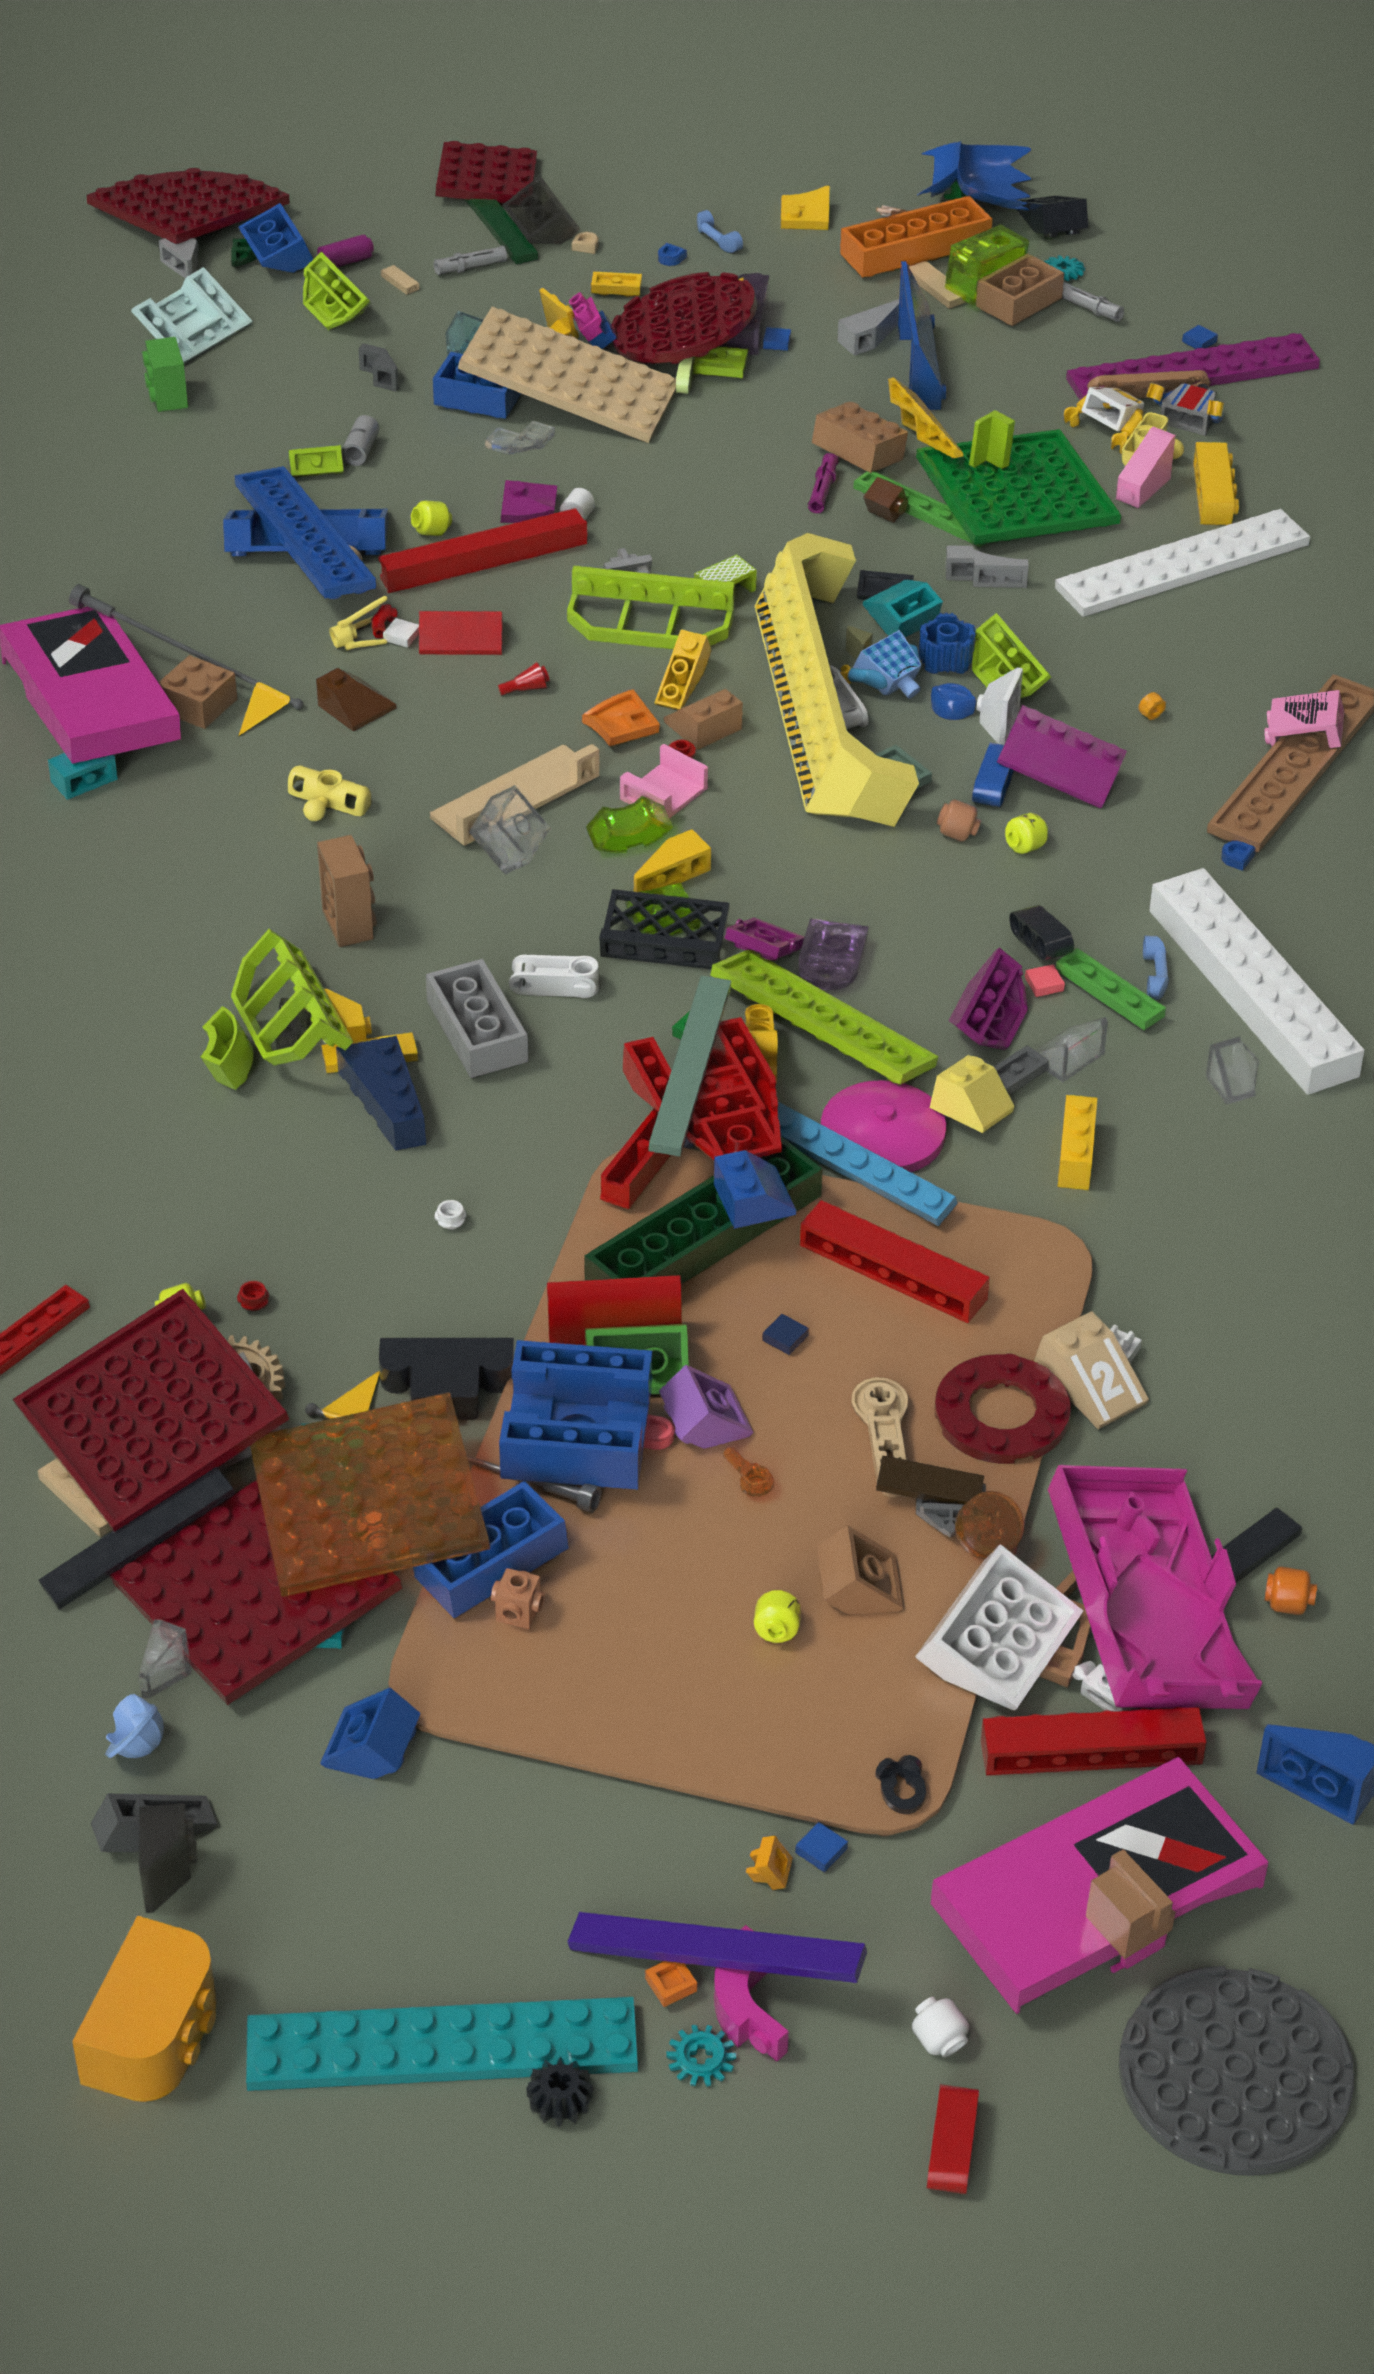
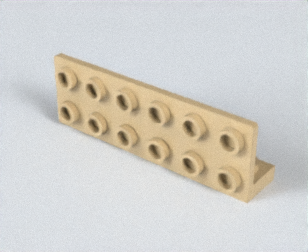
[430,744,599,846]

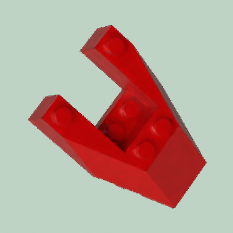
[623,1017,782,1160]

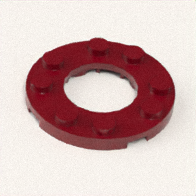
[935,1353,1070,1464]

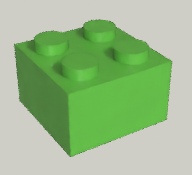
[142,337,188,412]

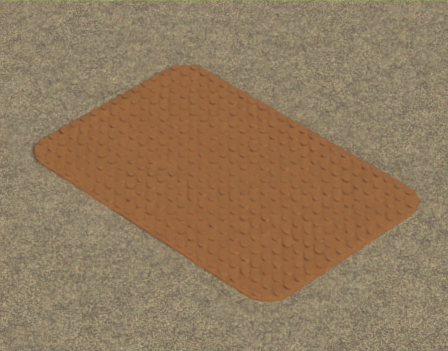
[388,1148,1092,1836]

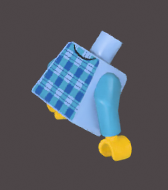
[840,630,921,699]

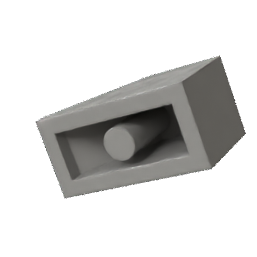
[159,238,199,278]

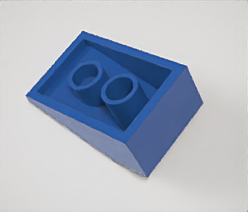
[1256,1724,1374,1825]

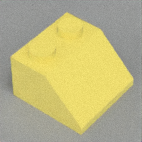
[929,1055,1014,1133]

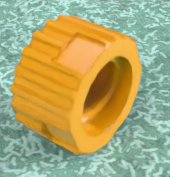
[1138,692,1166,720]

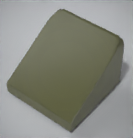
[846,625,873,660]

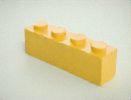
[1193,442,1239,525]

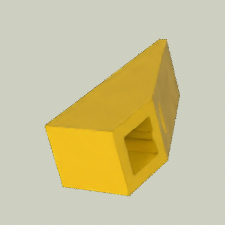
[654,630,712,710]

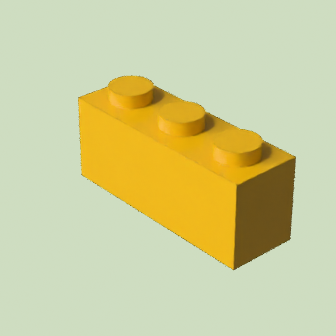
[1057,1095,1097,1190]

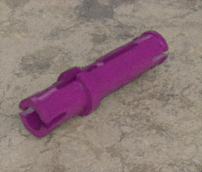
[808,453,839,513]

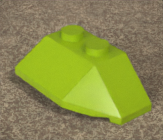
[303,252,371,330]
[972,613,1052,698]

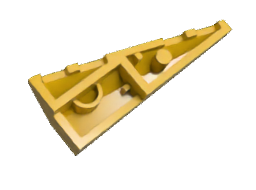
[888,377,964,459]

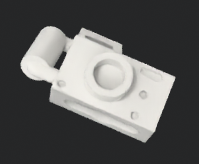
[1073,1661,1133,1712]

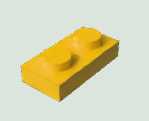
[591,271,642,297]

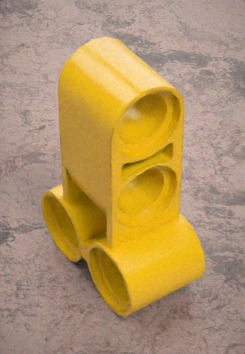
[745,1004,778,1084]

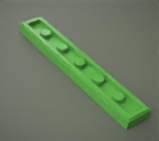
[853,471,983,547]

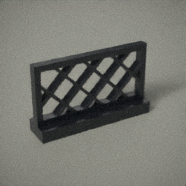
[599,889,730,969]

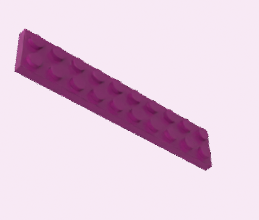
[1066,333,1320,400]

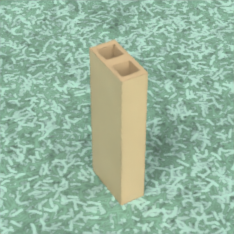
[381,265,419,295]

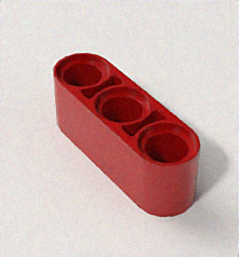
[926,2084,979,2194]

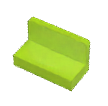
[969,410,1015,469]
[288,445,344,478]

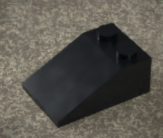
[1017,195,1088,238]

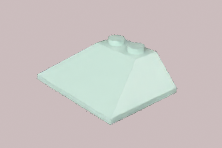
[131,267,253,364]

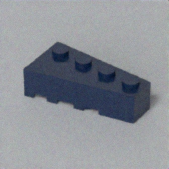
[336,1035,426,1151]

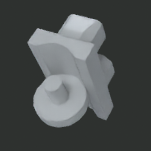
[603,548,652,574]

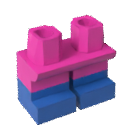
[569,292,617,349]

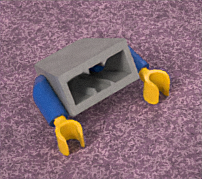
[1146,383,1224,436]

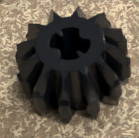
[526,2056,593,2127]

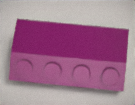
[997,705,1127,808]

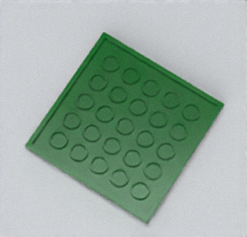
[916,429,1121,545]

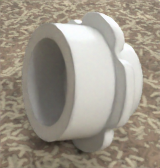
[435,1200,466,1229]

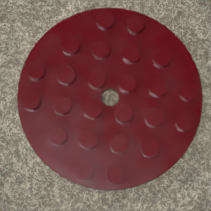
[611,272,757,364]

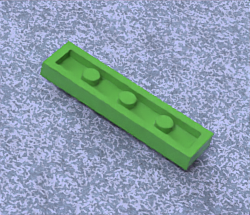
[1056,948,1166,1030]

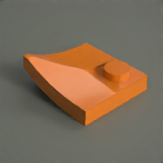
[582,689,660,746]

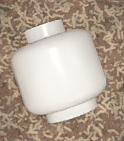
[912,1997,969,2058]

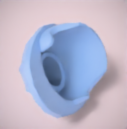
[105,1694,164,1758]

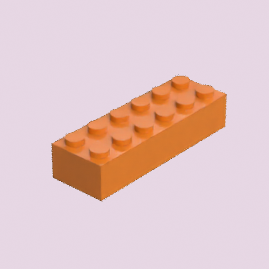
[840,196,993,278]

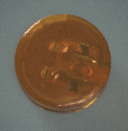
[955,1491,1024,1560]

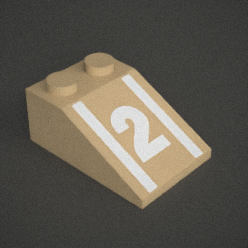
[1034,1311,1149,1430]

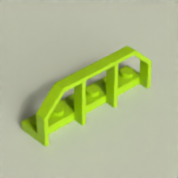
[567,566,735,649]
[231,928,353,1066]

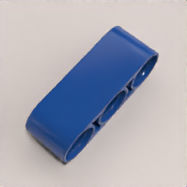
[972,742,1015,807]

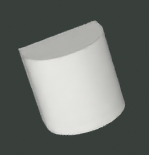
[560,488,594,520]

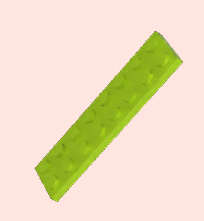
[710,950,939,1085]

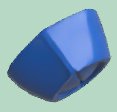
[931,683,976,720]

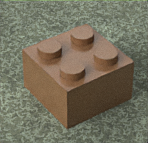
[158,655,237,729]

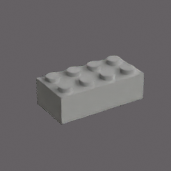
[426,959,528,1078]

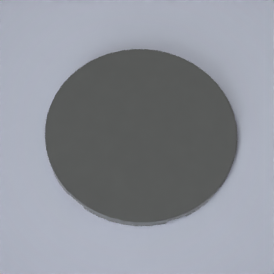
[1119,1966,1354,2176]

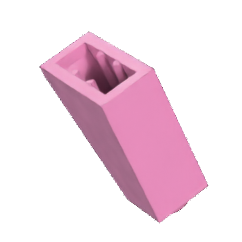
[1116,427,1176,508]

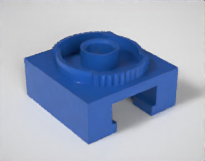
[499,1340,652,1490]

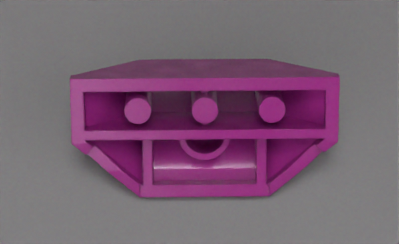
[948,947,1028,1050]

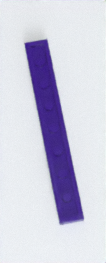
[567,1912,867,1983]

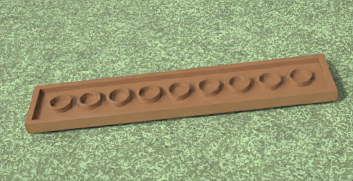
[1207,674,1374,853]

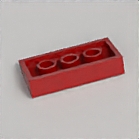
[547,1275,682,1346]

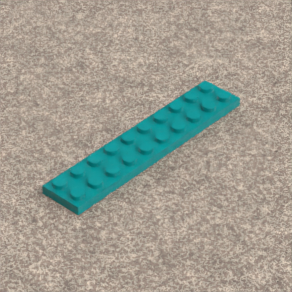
[246,1997,638,2091]

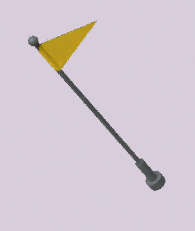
[69,584,304,737]
[305,1370,602,1513]

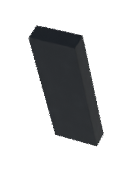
[1211,1507,1302,1583]

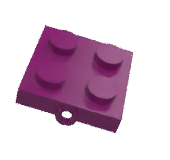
[725,917,806,960]

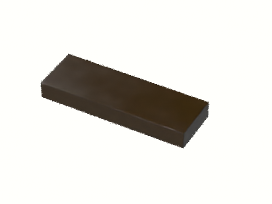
[876,1456,984,1505]

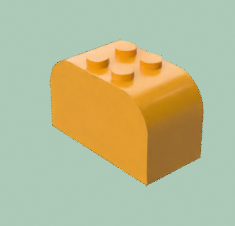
[72,1915,217,2102]

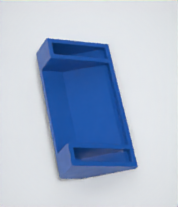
[898,261,946,410]
[223,508,388,556]

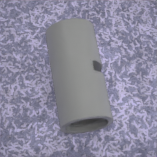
[341,415,380,466]

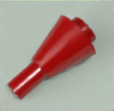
[497,662,550,696]

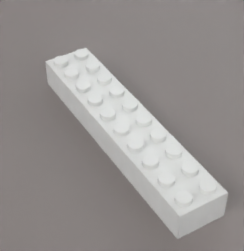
[1149,868,1364,1095]

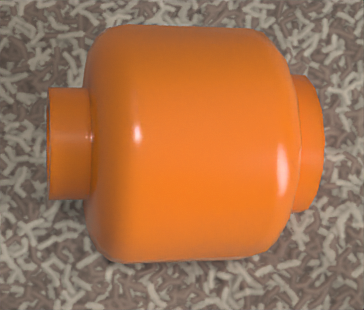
[1264,1566,1317,1615]

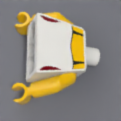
[1064,387,1144,454]

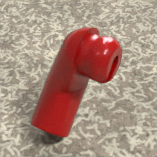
[371,604,398,639]

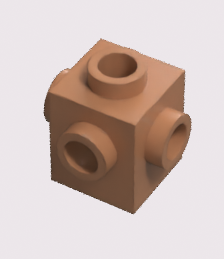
[491,1568,545,1630]

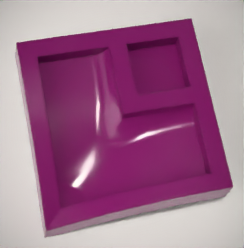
[500,480,557,523]

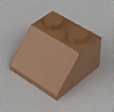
[664,688,743,750]
[817,1525,903,1615]

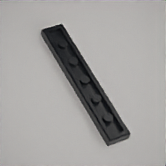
[38,1467,235,1610]

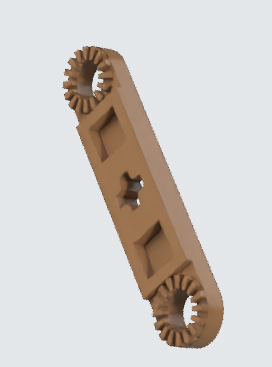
[1087,370,1210,398]

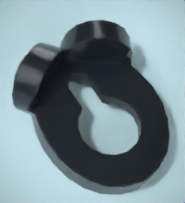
[875,1755,926,1814]

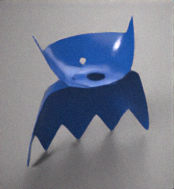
[917,141,1032,211]

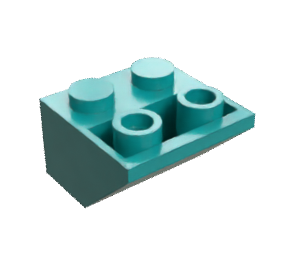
[862,580,943,637]

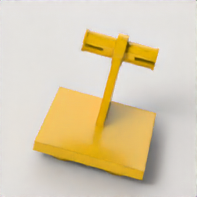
[539,288,579,340]

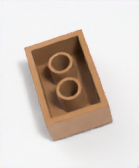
[976,253,1064,326]
[812,402,908,473]
[317,835,377,947]

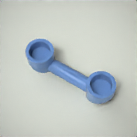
[697,210,743,253]
[1143,936,1169,1000]

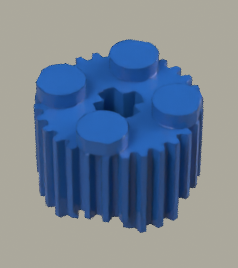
[919,612,976,674]

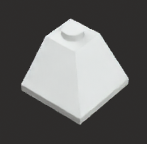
[976,667,1023,745]

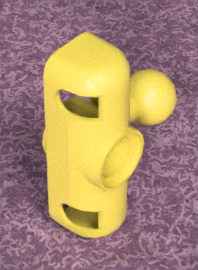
[1122,412,1184,466]
[288,765,371,822]

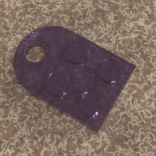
[798,918,869,990]

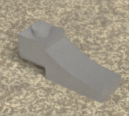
[945,546,1029,588]

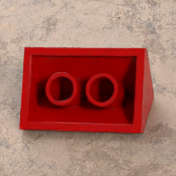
[419,611,503,655]

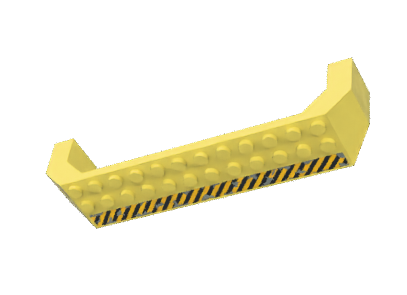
[755,533,919,827]

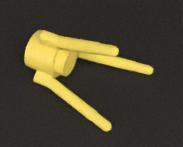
[329,596,387,651]

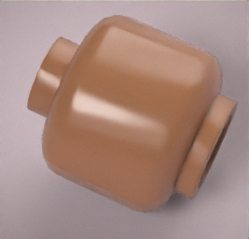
[936,799,981,842]

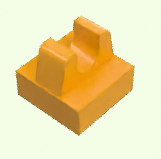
[746,1836,793,1890]

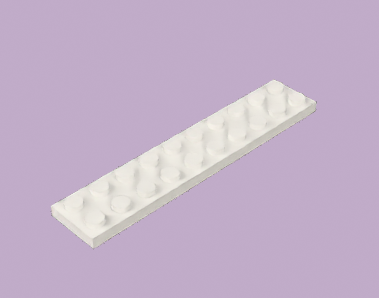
[1055,509,1310,617]

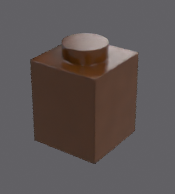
[863,477,908,523]

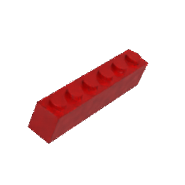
[800,1200,990,1323]
[981,1707,1206,1776]

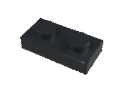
[857,570,914,600]

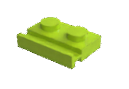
[693,347,748,378]

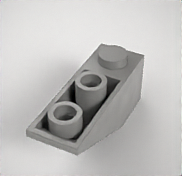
[837,299,899,356]

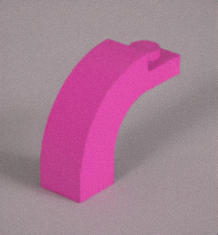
[714,1925,789,2061]

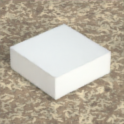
[383,618,419,648]

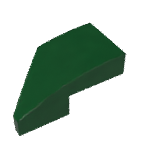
[231,238,257,267]

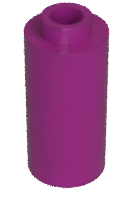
[317,234,374,268]

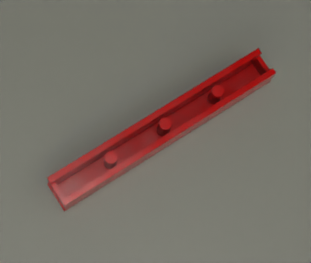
[379,508,587,594]
[600,1053,719,1209]

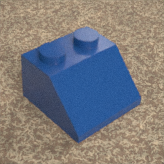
[714,1150,796,1229]
[320,1687,421,1779]

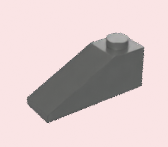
[91,1793,217,1852]

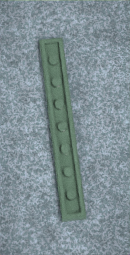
[649,975,731,1157]

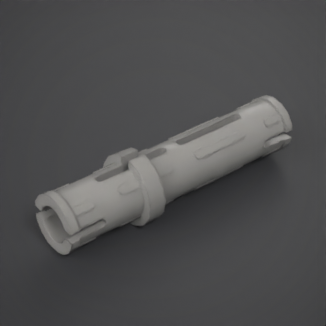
[433,246,507,275]
[1062,282,1124,322]

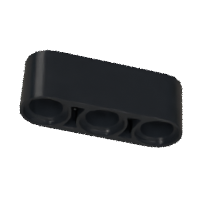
[1009,905,1074,961]

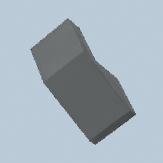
[358,343,399,392]

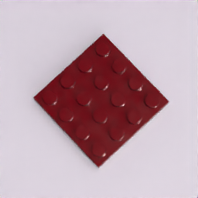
[435,141,537,205]

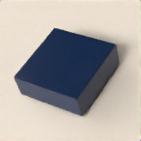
[762,1314,809,1355]

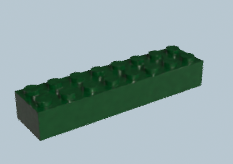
[584,1136,823,1285]

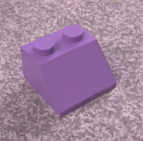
[659,1365,753,1449]

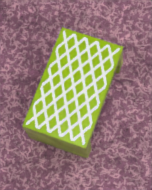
[694,554,757,610]

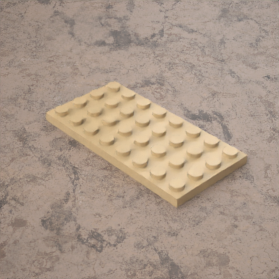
[458,307,676,443]

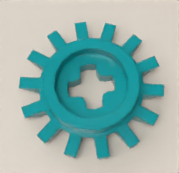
[1044,255,1085,281]
[666,2025,736,2087]

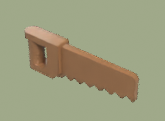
[876,205,908,216]

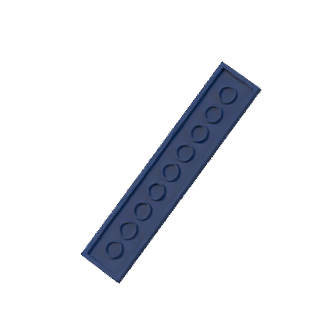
[235,466,376,599]

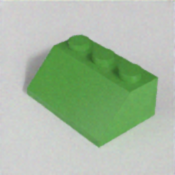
[585,1324,689,1394]

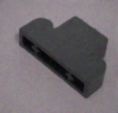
[379,1338,514,1420]

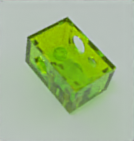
[945,224,1030,305]

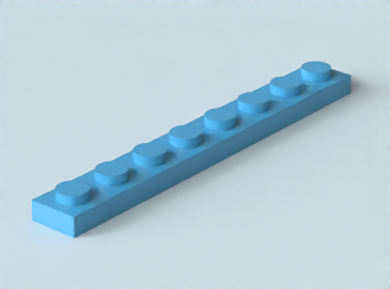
[778,1102,958,1226]

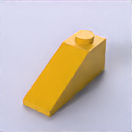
[634,829,711,894]

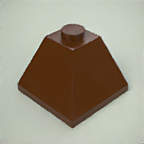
[316,668,397,731]

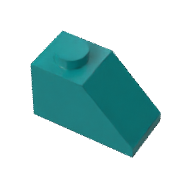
[48,753,118,800]

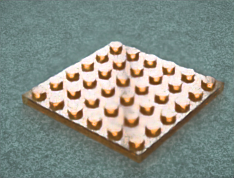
[250,1392,490,1597]

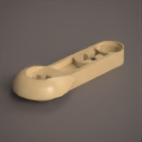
[851,1377,908,1497]

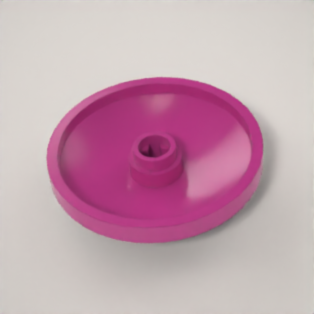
[821,1080,946,1173]

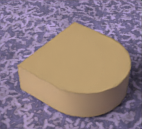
[572,232,599,254]

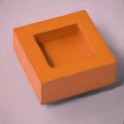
[645,1961,697,2007]

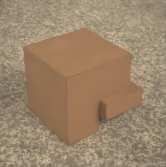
[1086,1849,1176,1959]

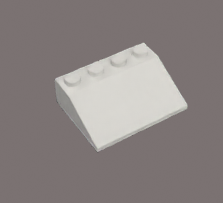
[915,1544,1083,1711]

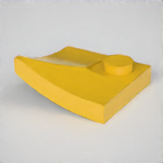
[781,185,830,230]

